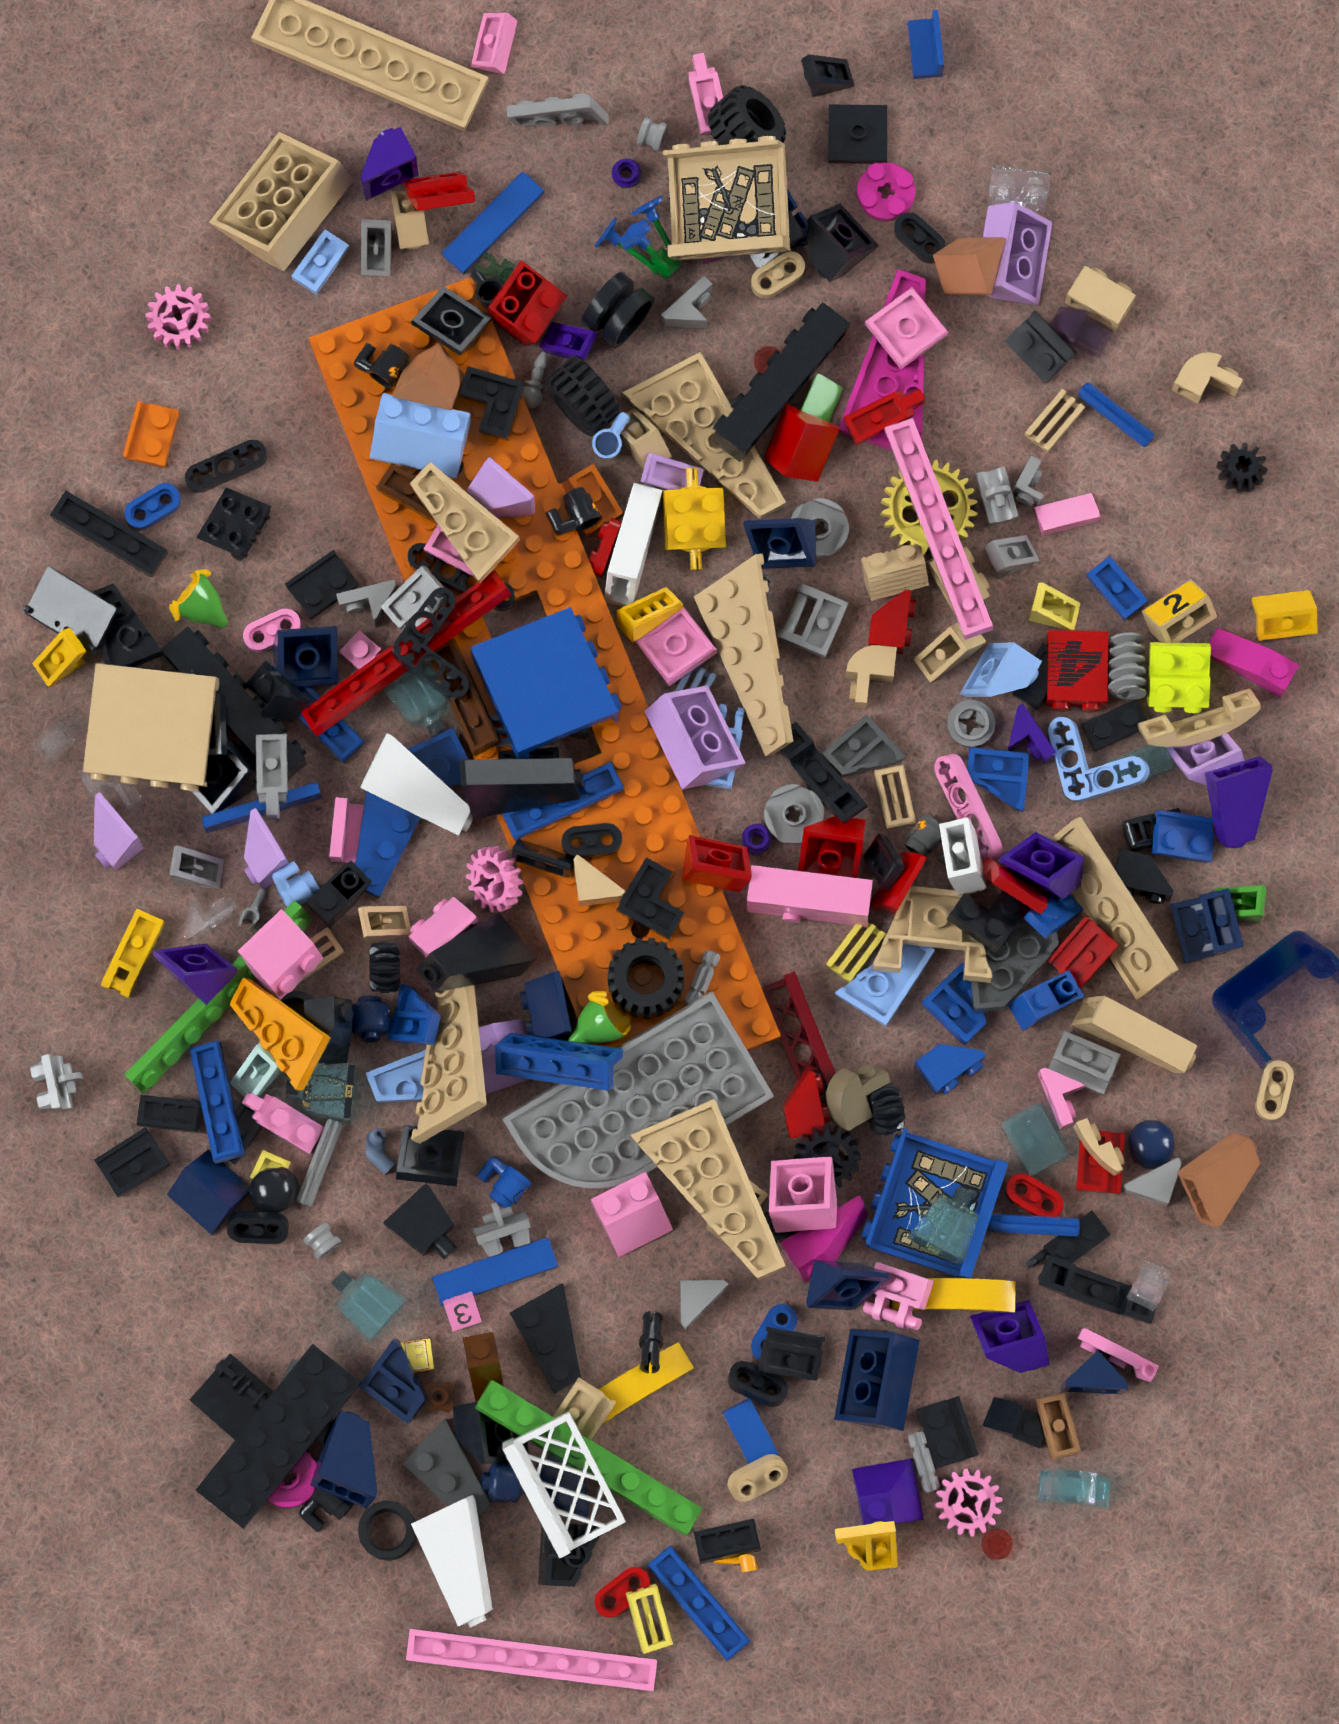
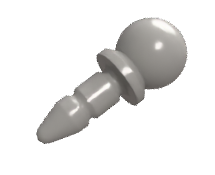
[522,352,546,409]

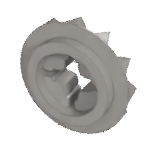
[947,700,995,748]

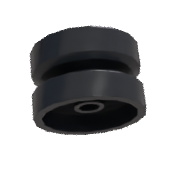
[582,272,655,348]

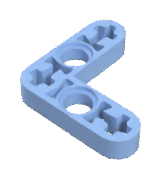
[1048,717,1150,802]

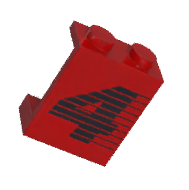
[1045,630,1108,713]

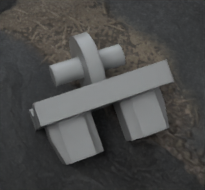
[976,466,1019,526]
[30,1054,83,1111]
[473,1202,531,1257]

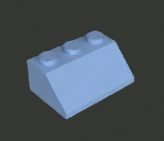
[370,393,471,479]

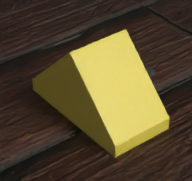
[1029,583,1081,631]

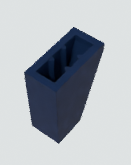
[310,1410,378,1509]

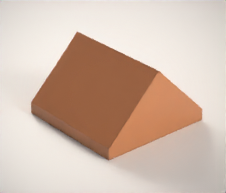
[933,237,1006,295]
[393,343,465,410]

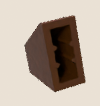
[463,1332,504,1401]

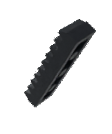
[50,490,168,577]

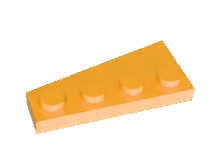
[230,977,330,1091]

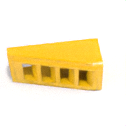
[617,586,683,642]

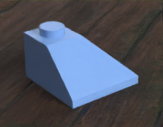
[960,642,1042,697]

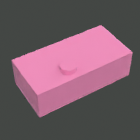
[747,865,873,927]

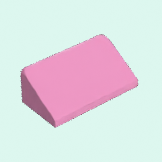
[471,13,517,74]
[1034,493,1101,536]

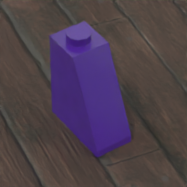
[1205,756,1273,848]

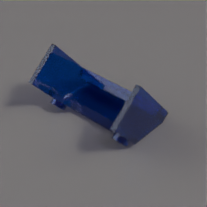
[1211,931,1339,1070]

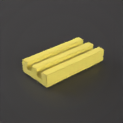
[826,922,886,983]
[626,1584,673,1654]

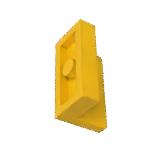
[1252,590,1318,641]

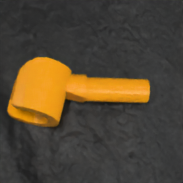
[713,1554,758,1573]

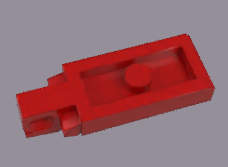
[843,389,926,446]

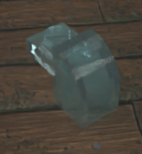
[1038,1470,1111,1508]

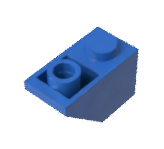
[1008,970,1084,1031]
[914,1044,986,1095]

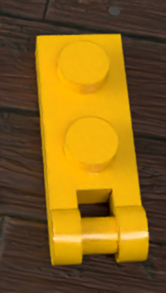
[101,909,165,998]

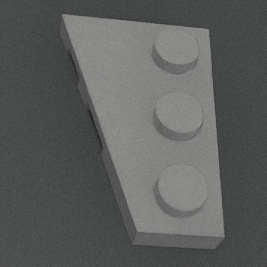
[507,94,609,126]

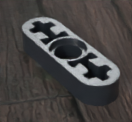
[185,440,267,493]

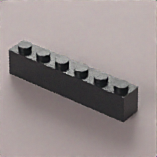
[712,302,851,462]
[161,626,307,780]

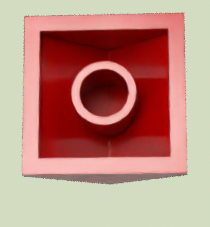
[764,404,840,482]
[682,835,752,892]

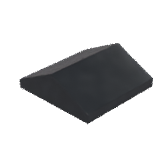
[411,286,492,355]

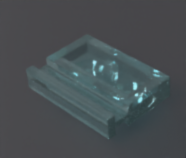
[1000,1102,1069,1177]

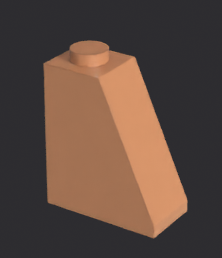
[1177,1132,1261,1228]

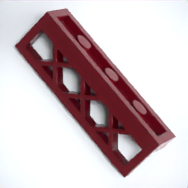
[761,971,836,1095]

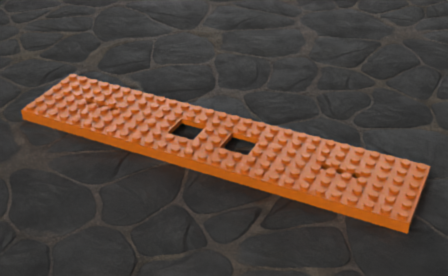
[308,277,781,1052]

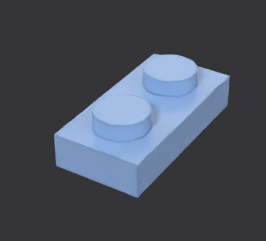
[291,229,350,295]

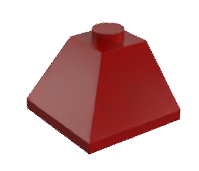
[798,816,866,878]

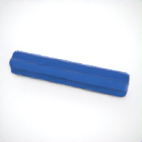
[1078,382,1154,447]
[989,1214,1080,1236]

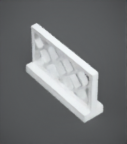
[502,1411,626,1559]

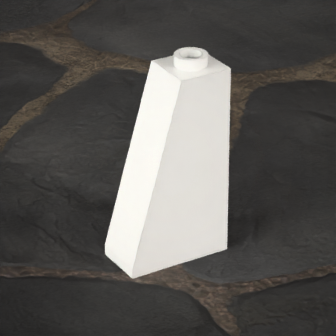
[604,483,663,607]
[360,733,473,836]
[411,1495,493,1628]

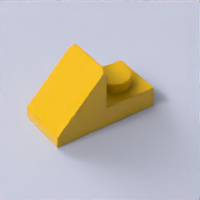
[32,628,87,687]

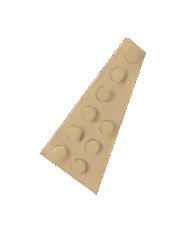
[411,985,487,1144]

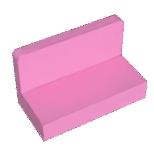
[329,797,364,864]

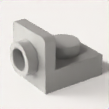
[1012,456,1044,506]

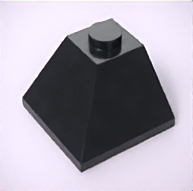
[807,203,879,282]
[192,738,257,813]
[304,996,353,1067]
[453,1401,529,1464]

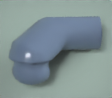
[365,1128,395,1175]

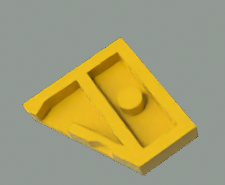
[835,1521,898,1571]

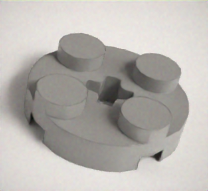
[791,498,849,559]
[764,784,824,846]

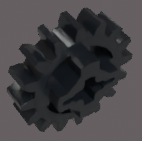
[793,1124,861,1188]

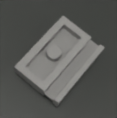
[380,566,448,630]
[1048,1030,1121,1096]

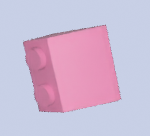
[408,897,478,958]
[238,909,324,1000]
[769,1157,837,1233]
[591,1172,673,1258]

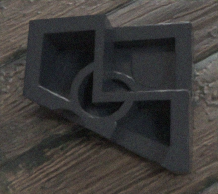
[538,1523,603,1587]

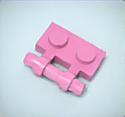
[863,1262,934,1330]

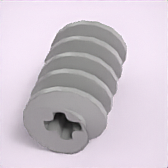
[1108,632,1146,700]

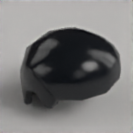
[249,1167,300,1213]

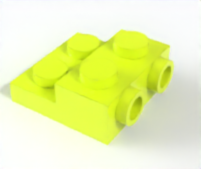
[1147,642,1211,713]

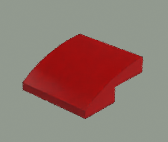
[403,171,475,211]
[869,852,927,914]
[983,858,1048,914]

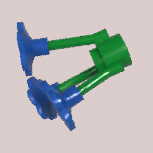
[594,195,681,279]

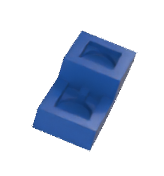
[722,1398,779,1464]

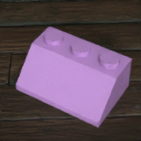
[983,202,1052,305]
[644,685,746,790]

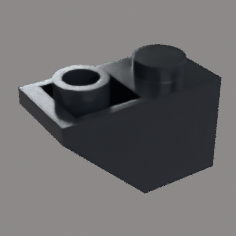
[1114,849,1173,905]
[307,860,372,929]

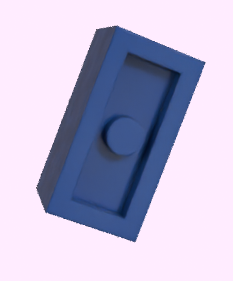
[907,10,944,79]

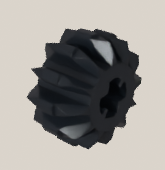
[1216,442,1268,494]
[369,942,400,993]
[866,1083,906,1136]

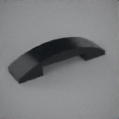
[780,722,868,824]
[1038,1255,1160,1324]

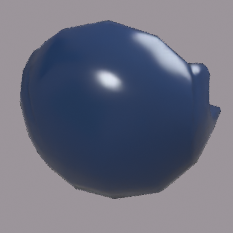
[1128,1120,1175,1169]

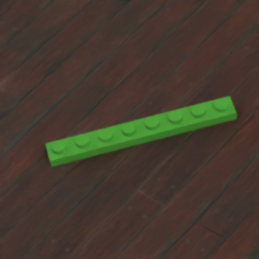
[124,900,313,1094]
[475,1380,702,1536]

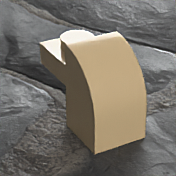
[1171,352,1243,404]
[845,645,897,709]

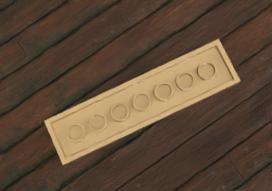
[251,0,489,132]

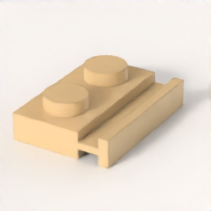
[553,1377,616,1440]

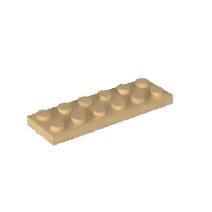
[1051,817,1179,1000]

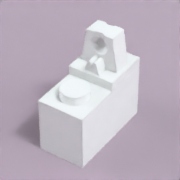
[939,817,987,895]

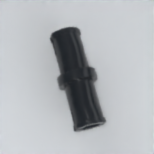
[639,1311,664,1373]

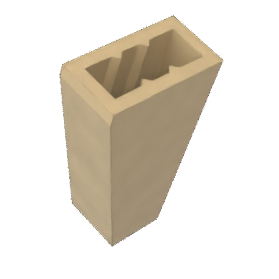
[1072,996,1198,1073]

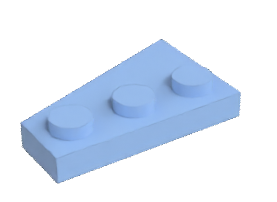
[835,944,935,1027]
[366,1050,426,1103]

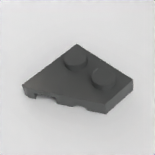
[822,714,906,777]

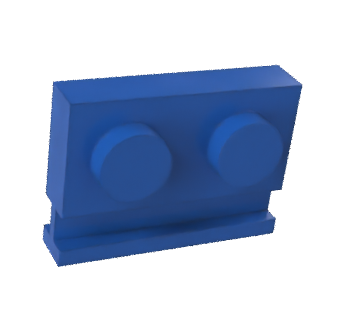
[1152,810,1214,863]

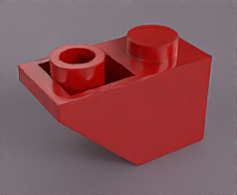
[868,589,916,654]
[782,1068,830,1139]

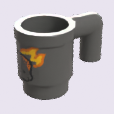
[904,814,946,865]

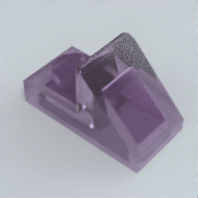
[1050,307,1113,359]

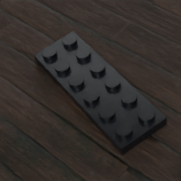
[196,1344,361,1529]

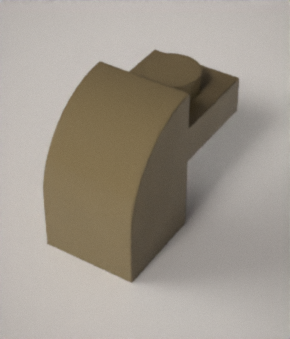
[826,1064,891,1131]

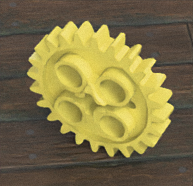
[881,460,978,556]

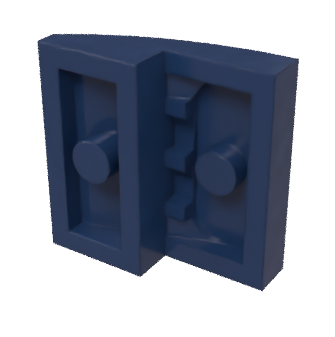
[1170,888,1244,964]

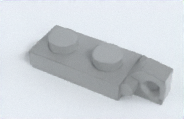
[256,734,288,819]

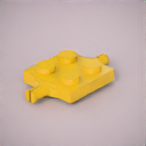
[663,468,726,570]

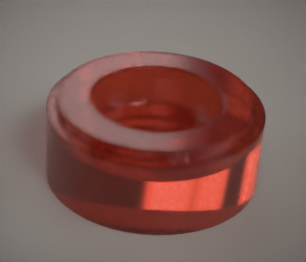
[754,346,781,374]
[981,1528,1013,1560]

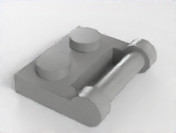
[776,584,849,659]

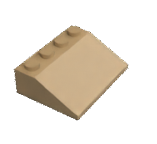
[209,132,354,271]

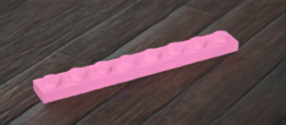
[885,418,993,640]
[406,1629,657,1692]

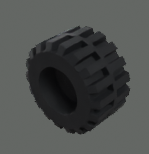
[708,85,786,145]
[545,356,620,437]
[608,938,684,1019]

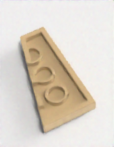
[410,462,520,584]

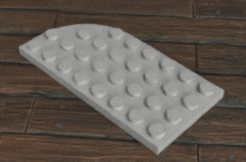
[501,991,774,1188]

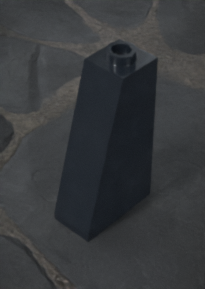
[459,758,584,819]
[416,912,537,993]

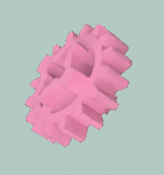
[146,284,211,350]
[466,846,523,913]
[935,1469,1003,1537]

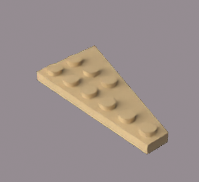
[622,352,786,519]
[694,554,793,756]
[630,1099,787,1280]

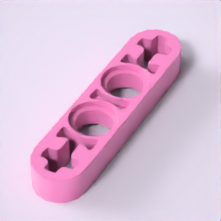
[934,753,1003,863]

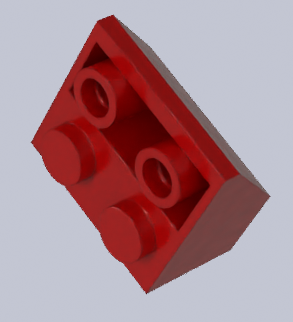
[487,260,568,346]

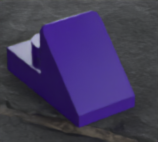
[539,322,597,361]
[1007,703,1056,764]

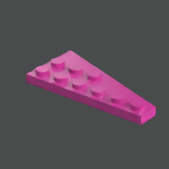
[838,269,926,452]

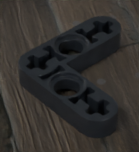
[392,587,469,700]

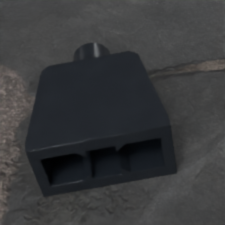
[383,1183,458,1260]

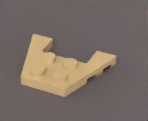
[872,886,992,983]

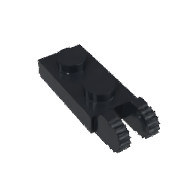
[1026,1210,1111,1281]

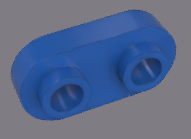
[125,483,181,530]
[751,1304,797,1361]

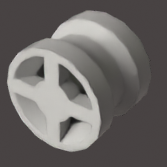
[637,117,668,152]
[303,1222,342,1260]

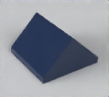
[743,518,816,569]
[272,626,338,687]
[167,1150,250,1235]
[806,1260,890,1310]
[1061,1351,1128,1395]

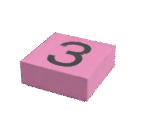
[443,1291,482,1332]

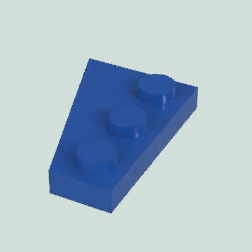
[408,728,468,786]
[355,791,420,898]

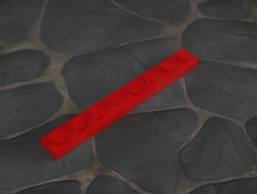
[301,570,512,737]

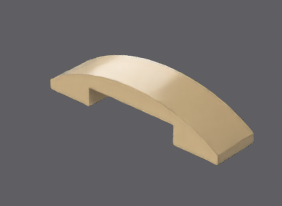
[1137,688,1261,747]

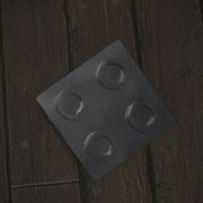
[196,488,271,561]
[189,1353,274,1440]

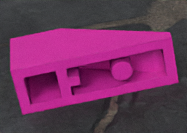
[1209,628,1299,698]
[781,1196,868,1284]

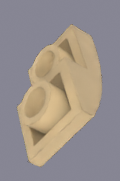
[1073,1118,1125,1176]

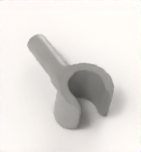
[238,889,266,931]

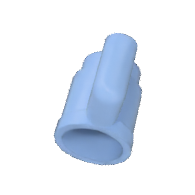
[592,412,630,459]
[272,861,319,907]

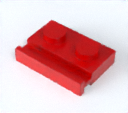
[1047,916,1120,990]
[1075,1130,1125,1195]

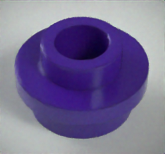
[612,159,641,188]
[742,824,772,854]

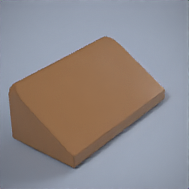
[1035,1392,1081,1460]

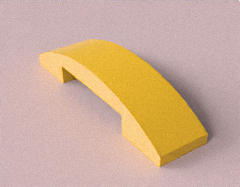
[892,1278,1016,1313]
[598,1342,694,1425]

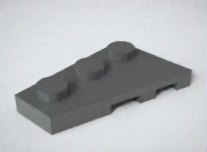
[402,1419,491,1519]

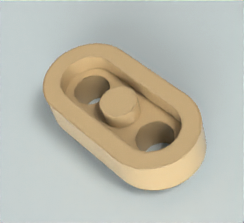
[751,251,805,299]
[1255,1060,1294,1121]
[727,1454,788,1502]

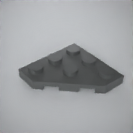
[970,918,1059,1013]

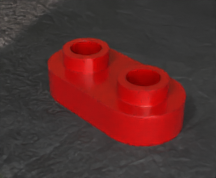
[589,518,622,578]
[1005,1173,1063,1217]
[594,1567,650,1618]

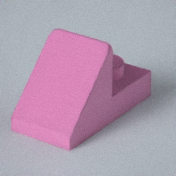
[1038,1068,1085,1130]

